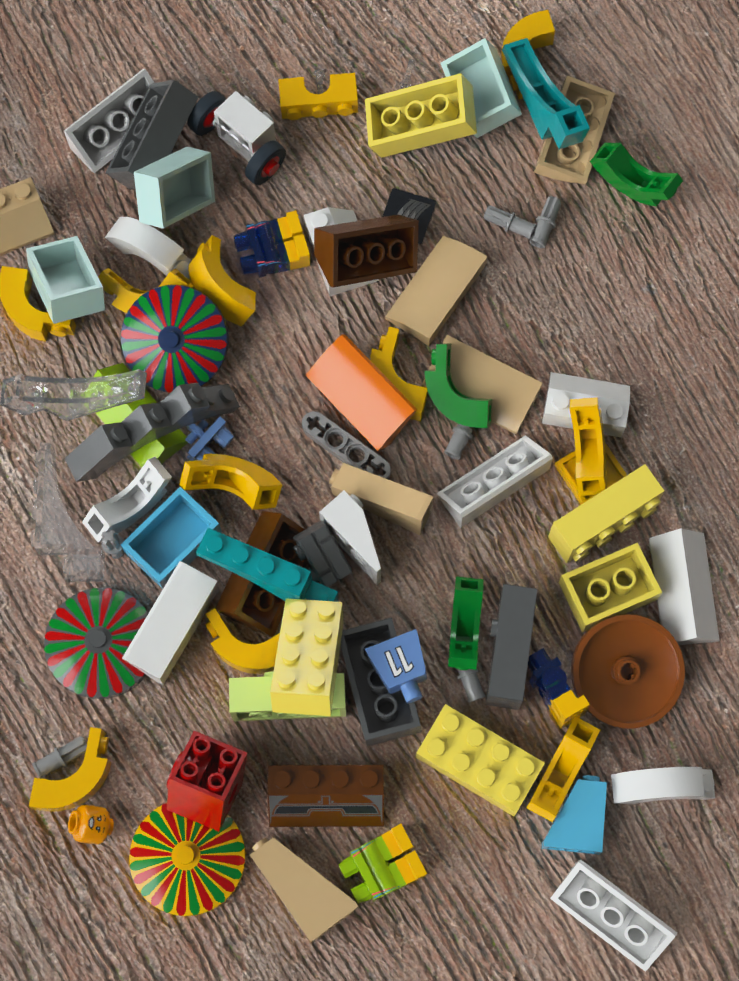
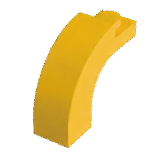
[501,10,555,100]
[188,235,256,327]
[0,266,76,342]
[98,268,194,313]
[370,327,428,422]
[569,397,607,496]
[179,454,283,510]
[205,608,280,674]
[527,716,600,822]
[29,727,112,812]

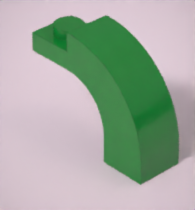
[590,143,683,207]
[425,343,492,428]
[448,577,484,670]

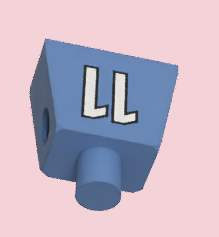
[365,629,427,704]

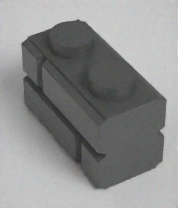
[293,521,352,587]

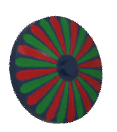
[121,285,229,393]

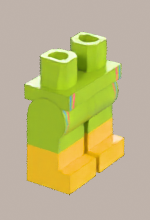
[338,824,427,904]

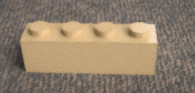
[0,177,55,256]

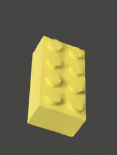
[365,73,477,158]
[548,464,664,564]
[270,598,344,716]
[416,704,545,816]

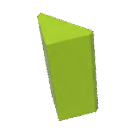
[81,363,188,468]

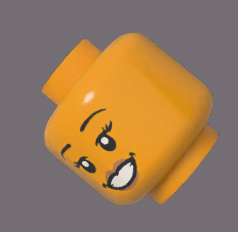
[68,805,114,845]

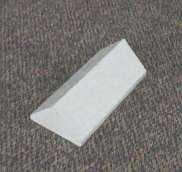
[64,69,154,173]
[437,435,553,528]
[649,528,720,645]
[122,561,219,685]
[550,859,677,972]

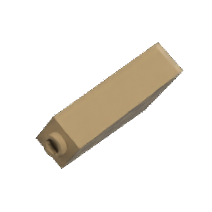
[329,463,433,535]
[250,837,359,943]

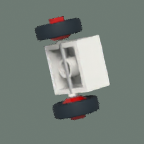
[187,91,286,185]

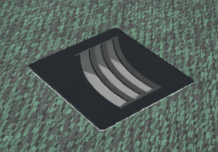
[382,188,436,244]

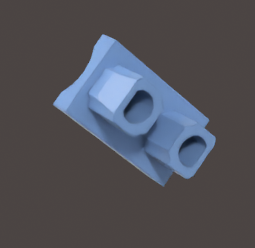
[185,417,234,461]

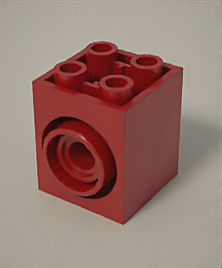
[166,731,247,832]

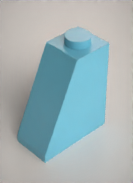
[541,775,607,855]

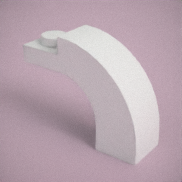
[105,217,191,279]
[82,457,172,543]
[611,767,715,804]

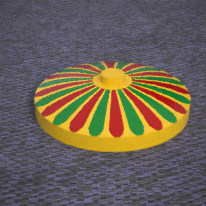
[129,803,246,916]

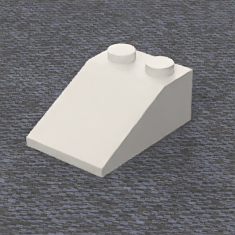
[319,490,381,585]

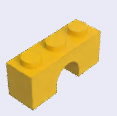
[278,73,358,120]

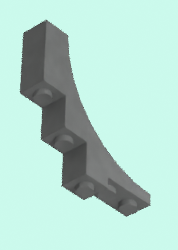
[65,383,240,482]

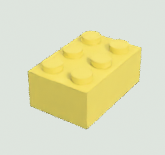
[558,542,662,632]

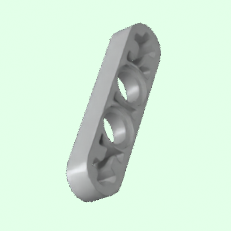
[302,411,391,480]

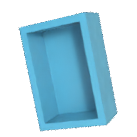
[120,487,222,589]

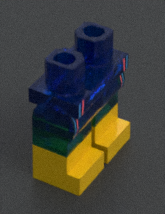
[233,210,310,278]
[528,648,590,729]

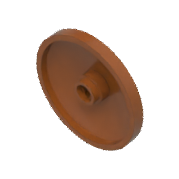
[571,614,685,729]

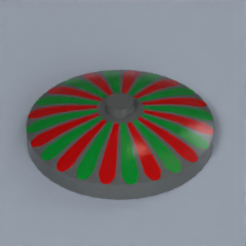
[44,588,149,699]

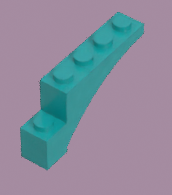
[502,38,590,150]
[196,528,339,602]

